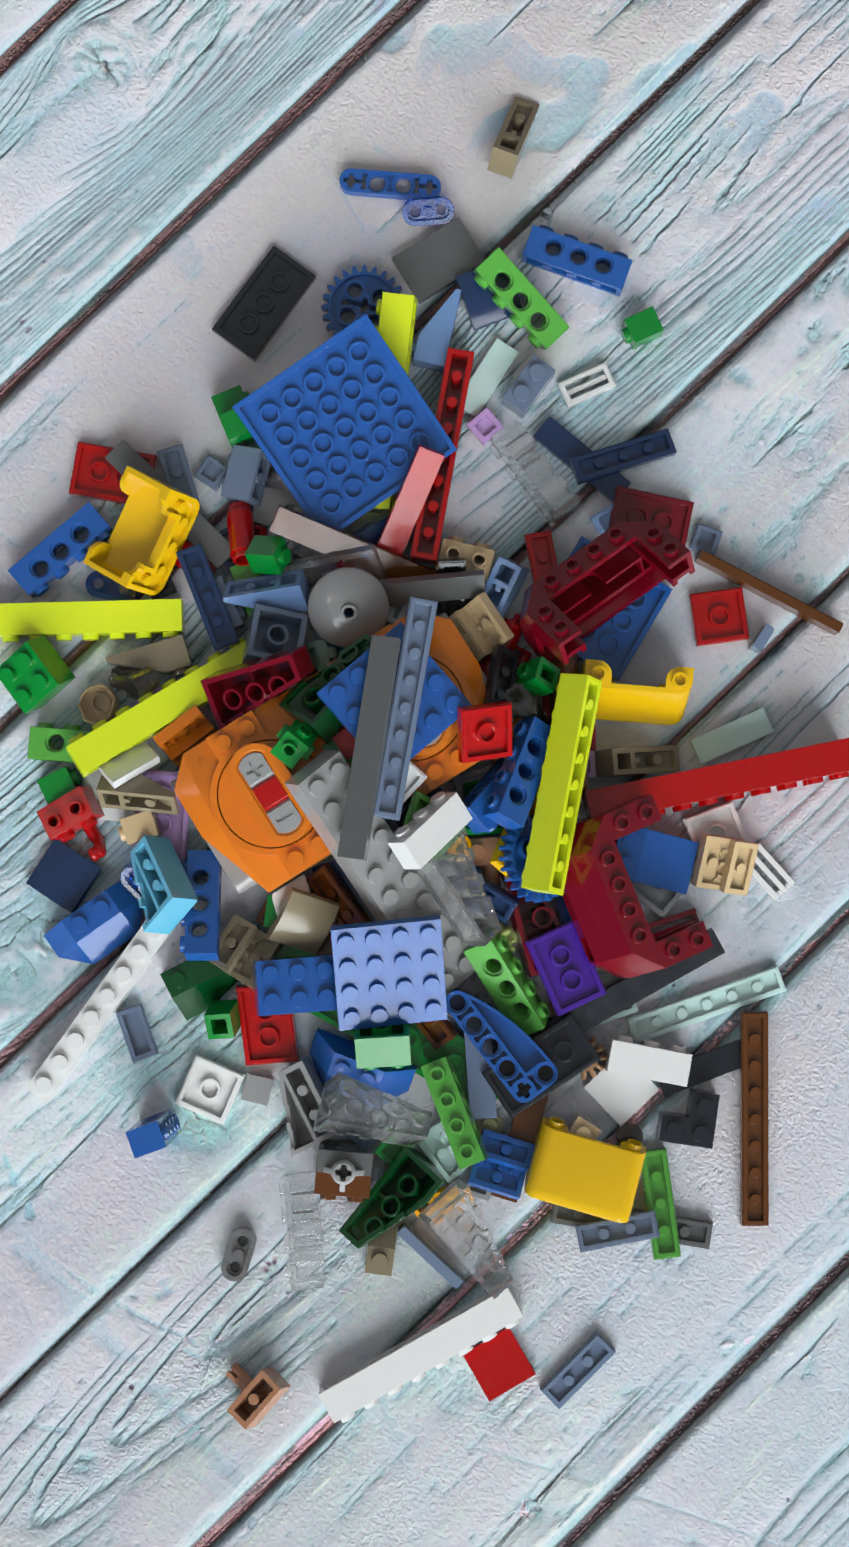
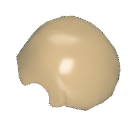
[78,684,119,725]

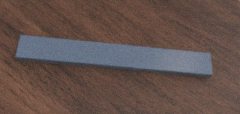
[374,596,438,821]

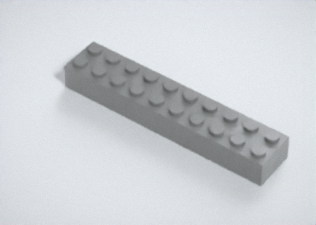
[284,750,475,996]

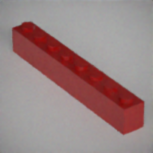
[411,348,474,565]

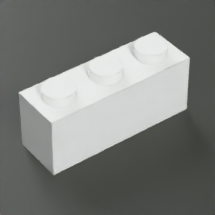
[388,791,473,869]
[605,1035,692,1087]

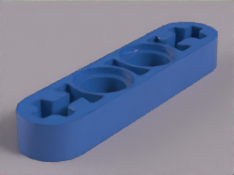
[339,168,441,202]

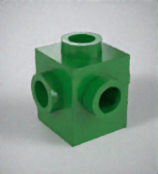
[514,656,560,700]
[270,719,318,769]

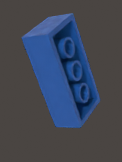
[253,955,337,1016]

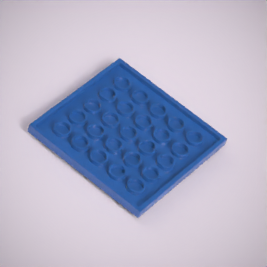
[232,314,457,530]

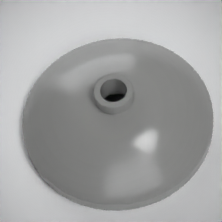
[308,567,389,647]

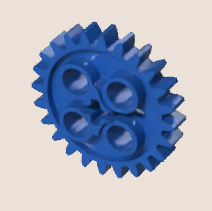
[321,265,402,336]
[498,815,559,903]

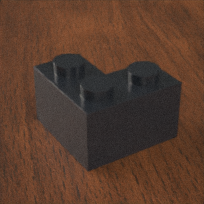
[655,1088,720,1149]

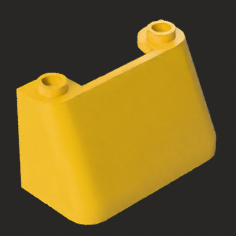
[83,466,200,595]
[580,659,694,725]
[524,1116,647,1223]

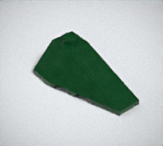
[279,633,372,744]
[160,925,262,1020]
[339,1146,445,1249]

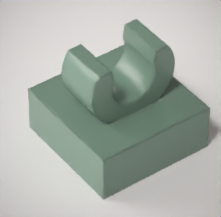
[305,639,338,671]

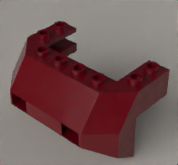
[519,521,695,665]
[563,794,713,978]

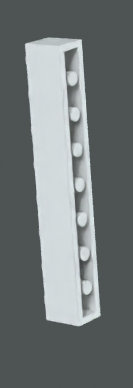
[26,921,177,1103]
[318,1283,523,1423]

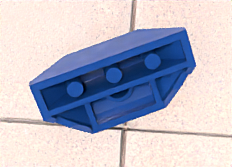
[44,874,144,964]
[309,1028,417,1108]

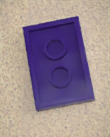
[524,920,607,1016]

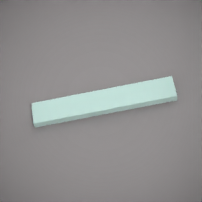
[626,965,787,1043]

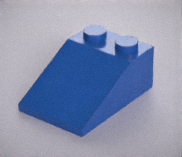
[616,828,699,895]

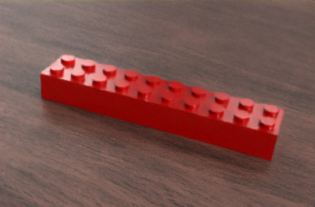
[582,738,849,818]

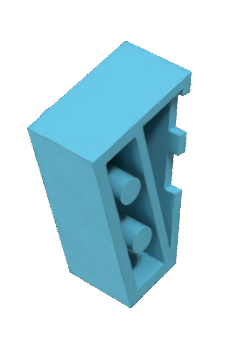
[130,835,198,934]

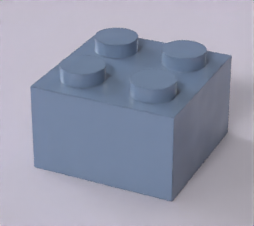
[242,604,308,663]

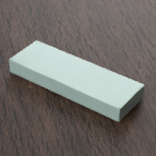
[464,338,519,418]
[690,708,774,764]

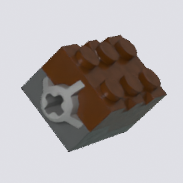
[314,1139,375,1202]

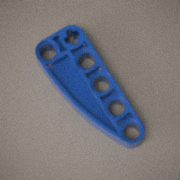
[446,990,558,1103]

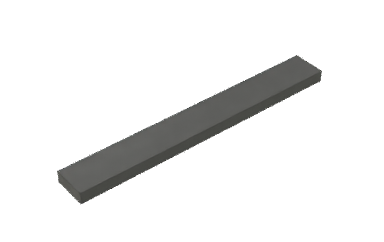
[337,635,401,861]

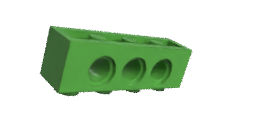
[473,247,570,350]
[27,722,93,763]
[464,928,550,1035]
[421,1057,489,1169]

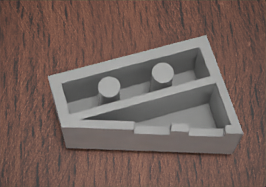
[278,1056,344,1156]

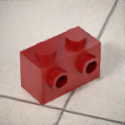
[37,786,105,842]

